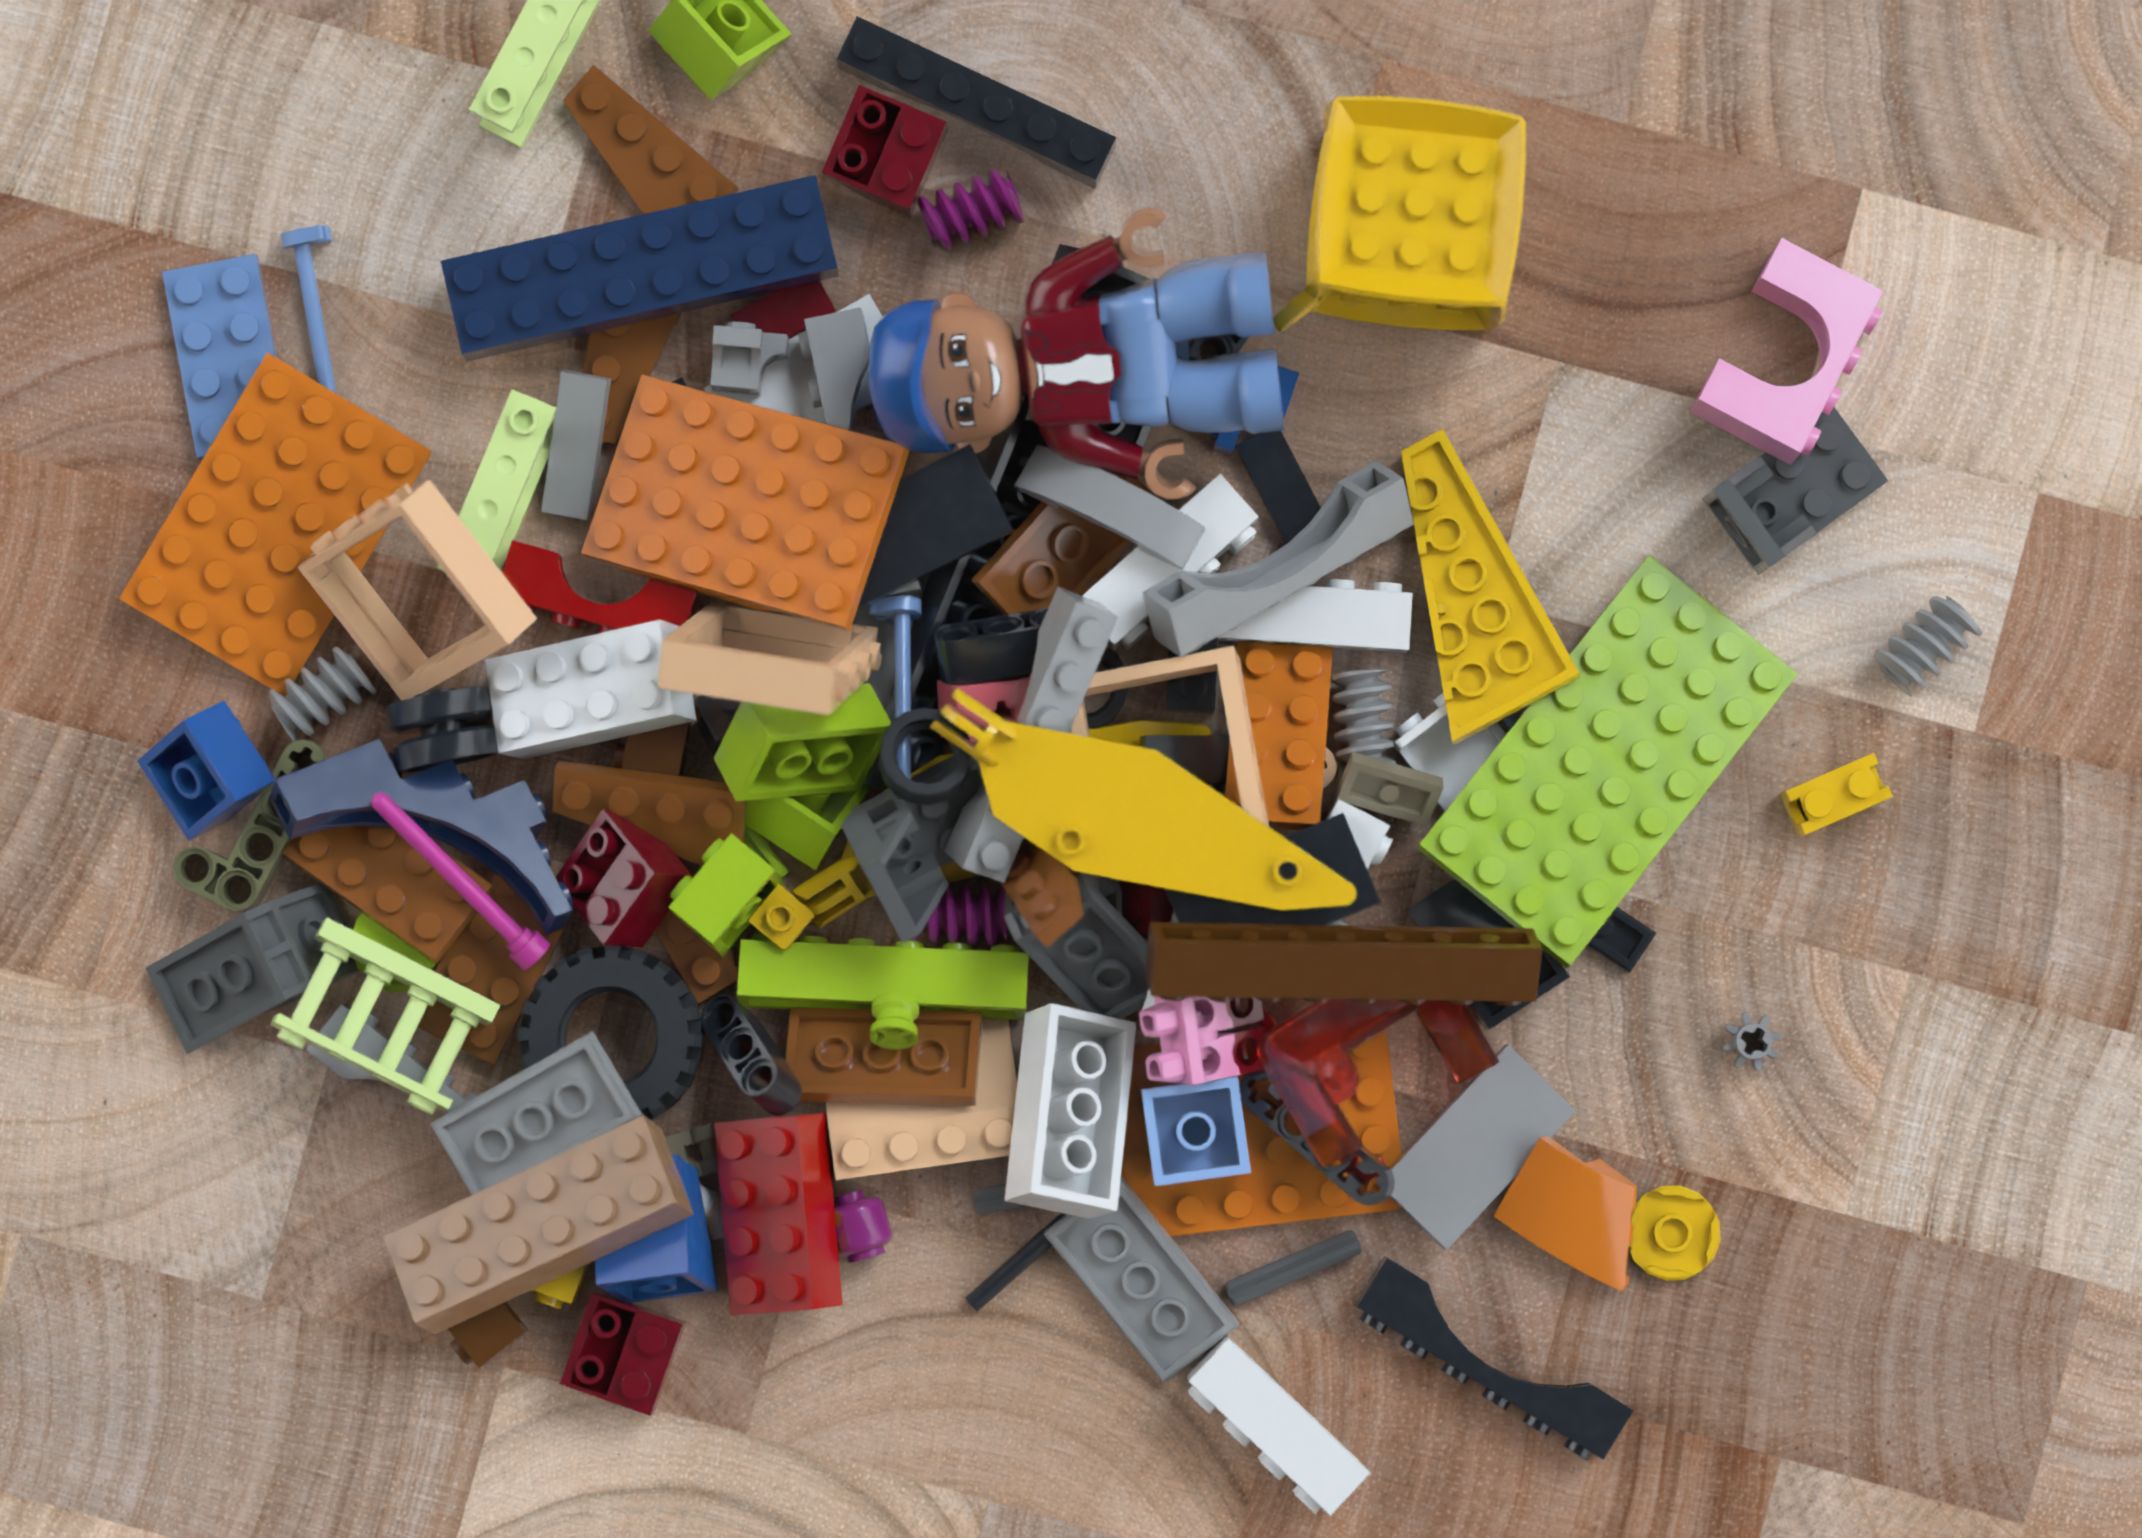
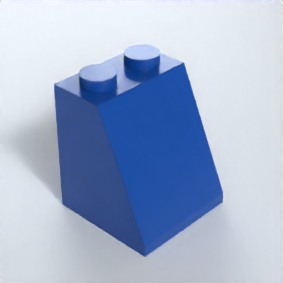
[595,1154,718,1303]

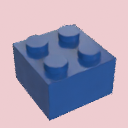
[137,700,275,841]

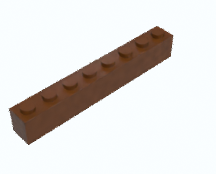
[1145,922,1542,1006]

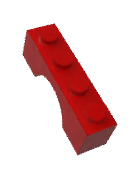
[502,540,699,634]

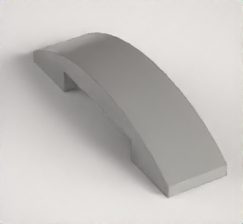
[1014,445,1205,571]

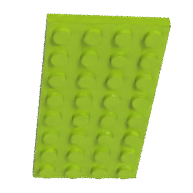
[1416,555,1798,968]

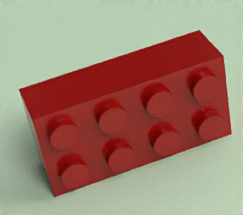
[714,1113,843,1315]

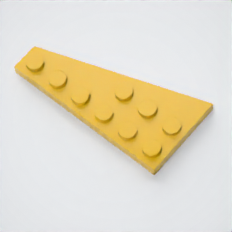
[1401,428,1580,746]

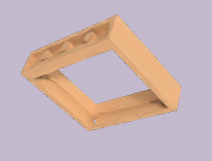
[297,480,537,701]
[658,602,883,715]
[1071,646,1269,827]

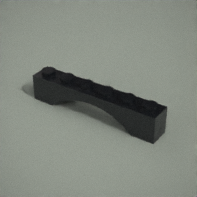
[837,16,1116,189]
[1355,1256,1634,1461]

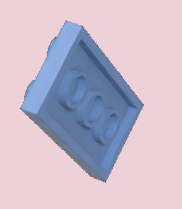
[162,254,277,460]

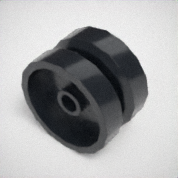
[385,686,499,774]

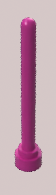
[371,792,550,971]

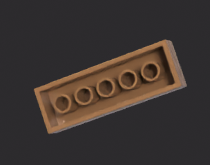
[383,1115,694,1334]

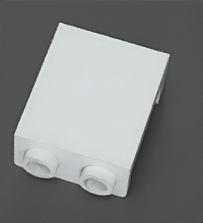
[1394,693,1506,812]

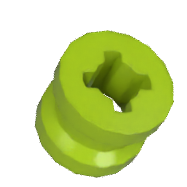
[869,993,920,1050]

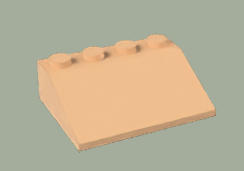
[826,1019,1017,1180]

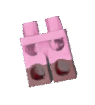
[1139,996,1271,1085]

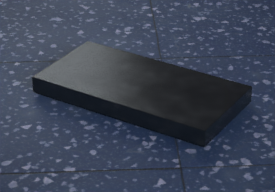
[857,444,1015,610]
[1164,813,1381,925]

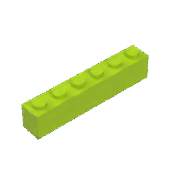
[737,934,1029,1021]

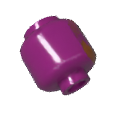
[834,1189,893,1263]

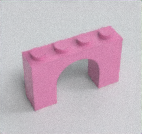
[1689,238,1883,465]

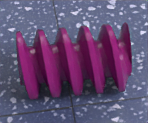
[917,169,1024,250]
[911,883,1007,946]

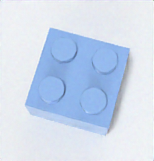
[1141,1077,1251,1186]

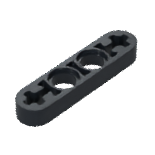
[1239,1069,1395,1205]

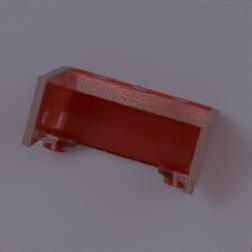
[1257,999,1500,1168]

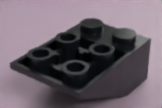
[1407,879,1570,1030]

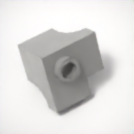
[710,322,789,395]

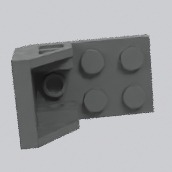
[1702,407,1888,575]
[841,743,984,943]
[1004,869,1149,1019]
[146,883,360,1054]

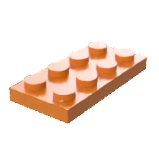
[1225,641,1333,830]

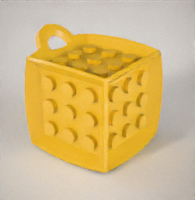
[1273,96,1526,333]

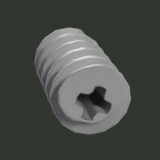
[1874,596,1982,697]
[268,646,377,742]
[1331,670,1396,764]

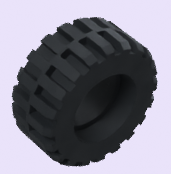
[517,945,705,1120]

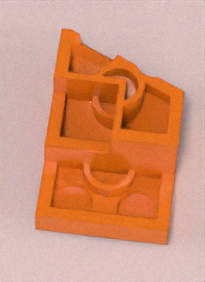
[1493,1136,1637,1291]

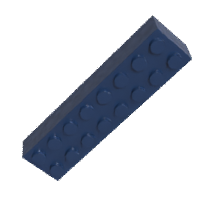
[441,175,839,362]

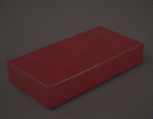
[731,281,837,339]

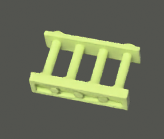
[469,0,602,150]
[437,389,557,573]
[270,918,500,1115]

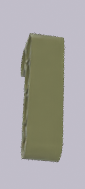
[172,739,329,912]

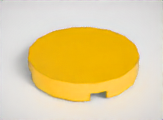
[1628,1185,1721,1281]

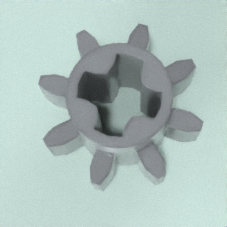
[1721,1012,1782,1071]

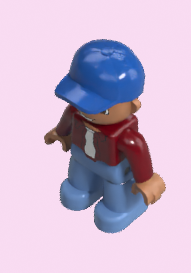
[868,207,1284,499]

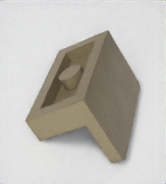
[1336,751,1444,826]

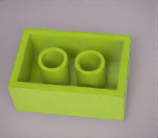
[714,683,891,801]

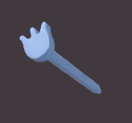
[281,225,337,394]
[869,595,921,799]

